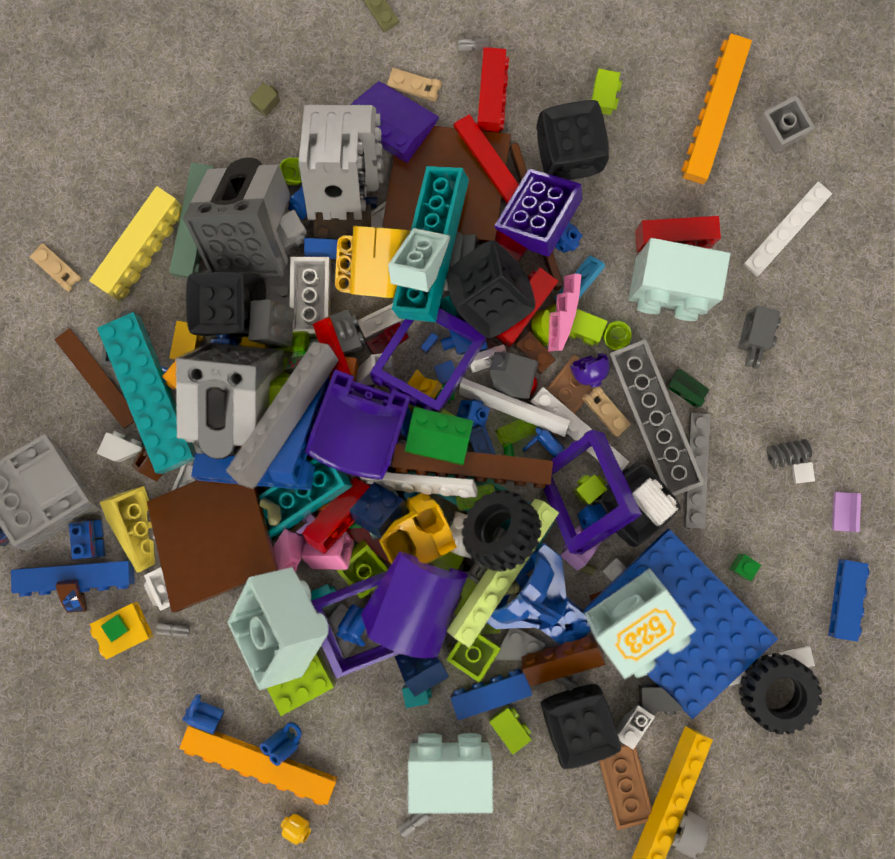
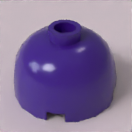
[570,353,610,388]

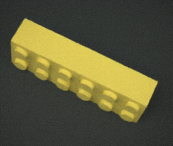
[89,186,182,301]

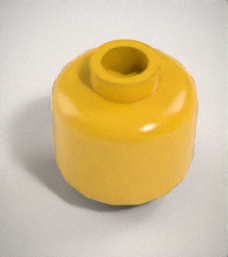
[280,813,311,845]

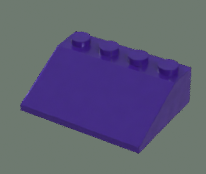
[351,81,440,163]
[495,169,582,257]

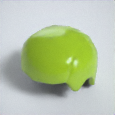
[279,157,302,186]
[603,321,632,351]

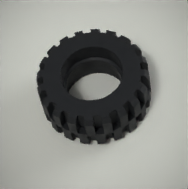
[461,490,542,572]
[739,653,822,735]

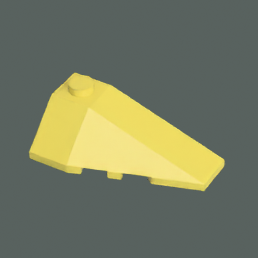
[100,486,155,573]

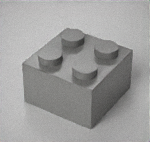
[757,95,815,153]

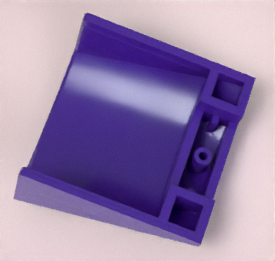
[305,370,411,479]
[361,552,468,658]

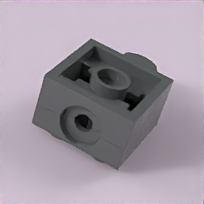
[738,305,781,369]
[328,309,366,357]

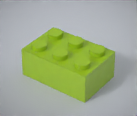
[267,650,336,716]

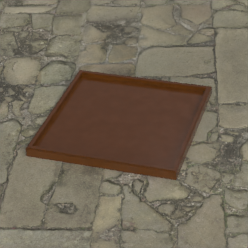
[382,126,511,242]
[147,480,278,613]

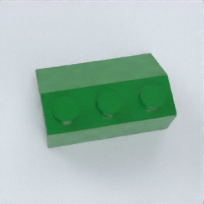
[405,407,473,465]

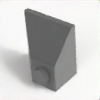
[490,352,538,399]

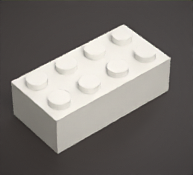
[290,257,331,337]

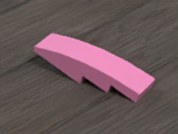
[548,274,581,352]

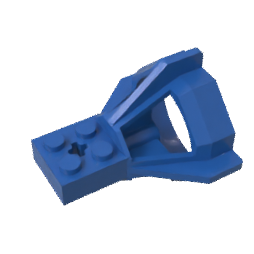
[487,543,591,645]

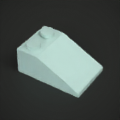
[388,228,450,292]

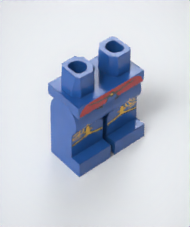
[69,520,106,559]

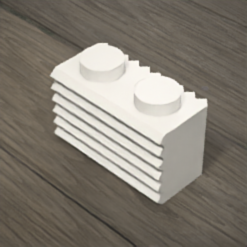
[632,479,678,526]

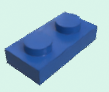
[469,426,496,455]

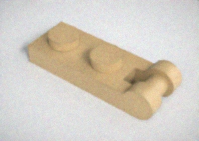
[387,68,442,102]
[30,243,82,292]
[582,386,631,437]

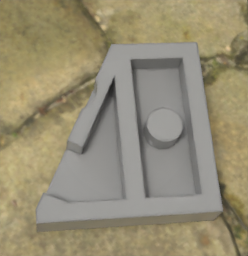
[496,628,546,661]

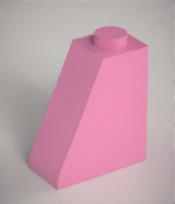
[301,531,354,570]

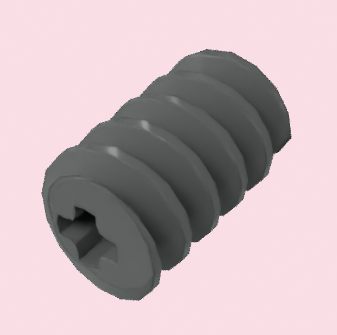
[767,439,812,469]

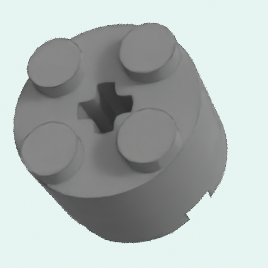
[672,810,711,859]

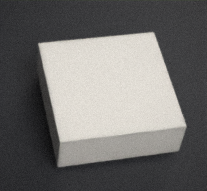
[792,462,815,484]

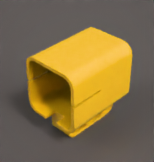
[335,226,411,298]

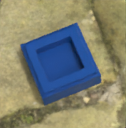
[421,333,438,354]
[434,360,455,384]

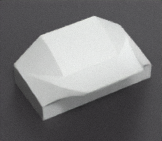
[144,567,170,611]

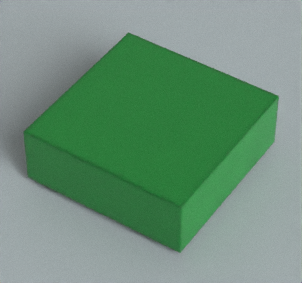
[101,614,130,642]

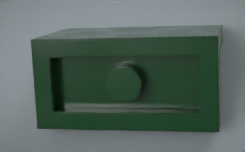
[665,369,709,409]

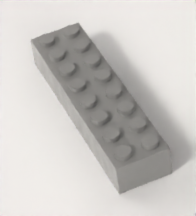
[609,339,705,496]

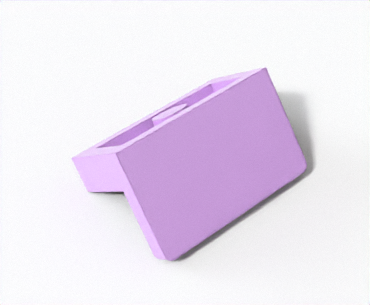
[832,492,861,532]

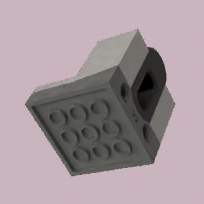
[183,157,291,277]
[176,342,284,459]

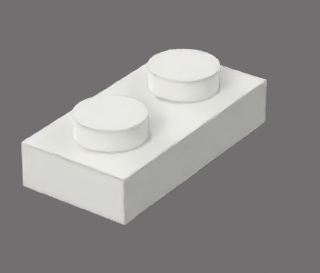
[470,344,507,373]

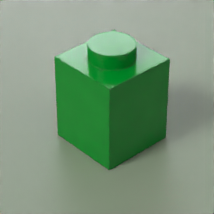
[729,553,761,581]

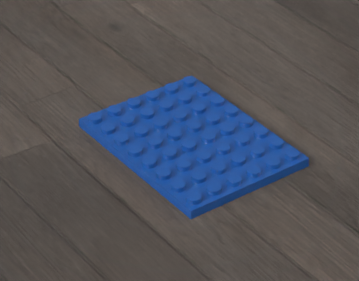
[583,528,778,719]

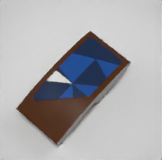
[55,580,87,613]

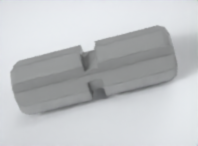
[458,38,489,51]
[156,624,190,637]
[398,813,430,837]

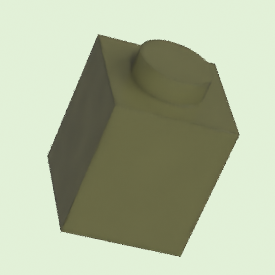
[249,82,280,117]

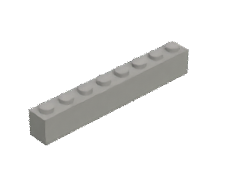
[226,342,339,489]

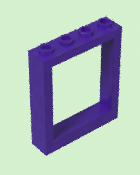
[370,308,486,413]
[543,430,642,555]
[310,571,400,678]

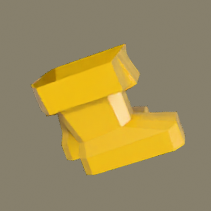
[379,492,457,565]

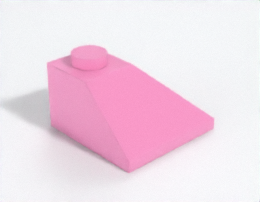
[273,529,306,572]

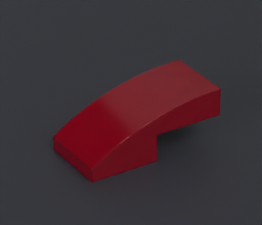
[366,322,409,355]

